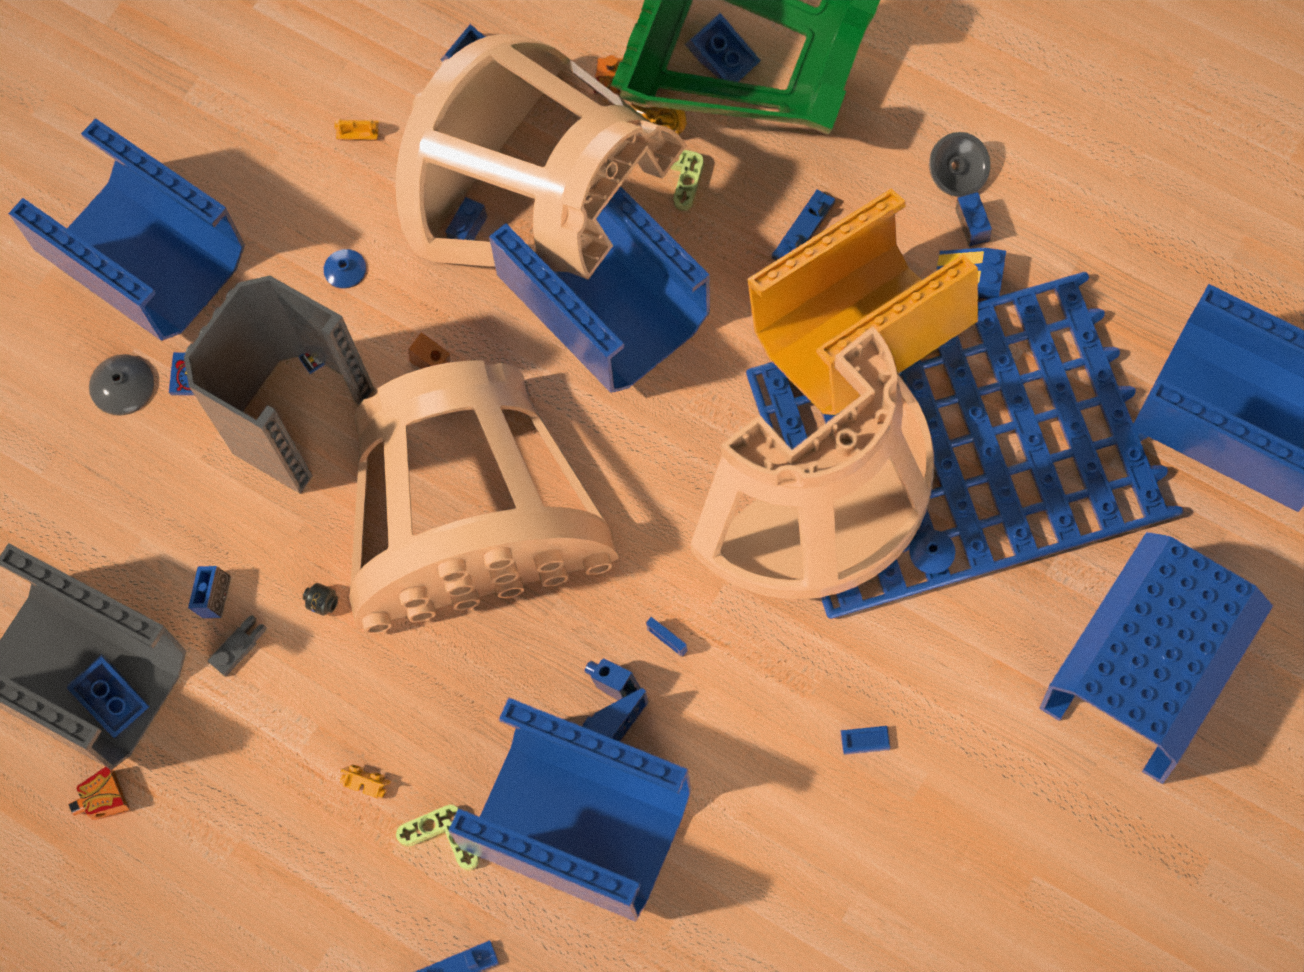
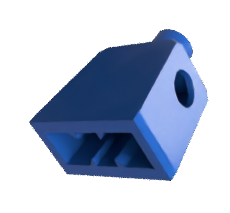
[585,659,641,700]

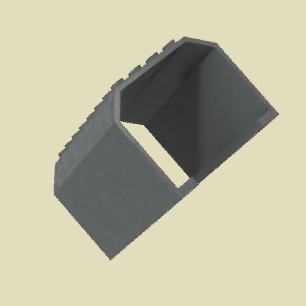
[184,275,374,494]
[0,543,186,770]

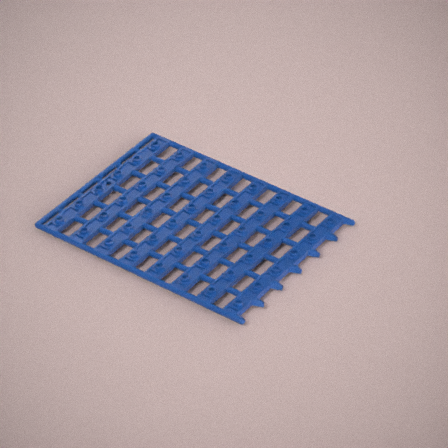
[746,272,1183,619]

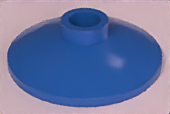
[323,249,366,289]
[909,530,955,574]

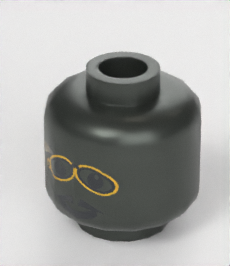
[303,583,338,616]

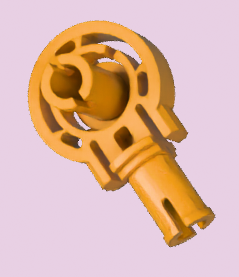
[630,103,687,135]

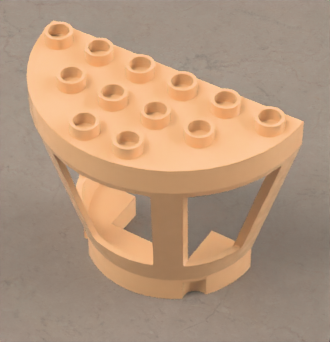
[395,34,687,279]
[690,327,934,599]
[350,360,619,634]

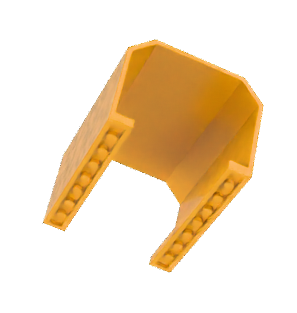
[747,188,978,415]

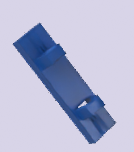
[772,189,835,261]
[415,940,499,972]

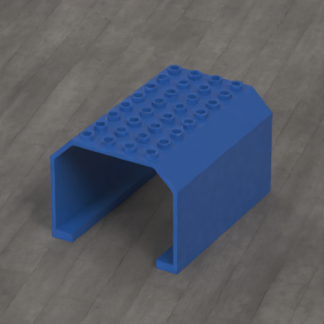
[8,118,245,341]
[489,186,710,393]
[1132,284,1304,512]
[1039,532,1273,784]
[448,698,691,922]

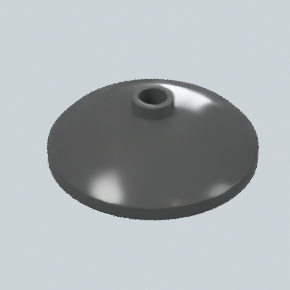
[929,132,990,197]
[89,354,154,416]

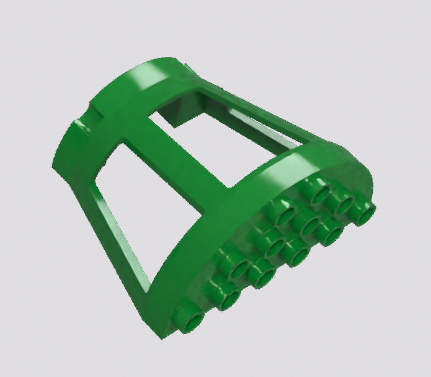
[611,0,880,135]

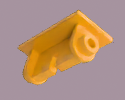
[334,119,379,140]
[340,764,391,799]

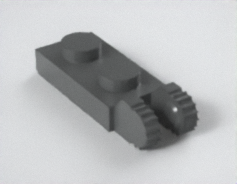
[208,615,266,677]

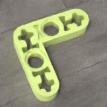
[670,150,704,211]
[396,805,479,871]

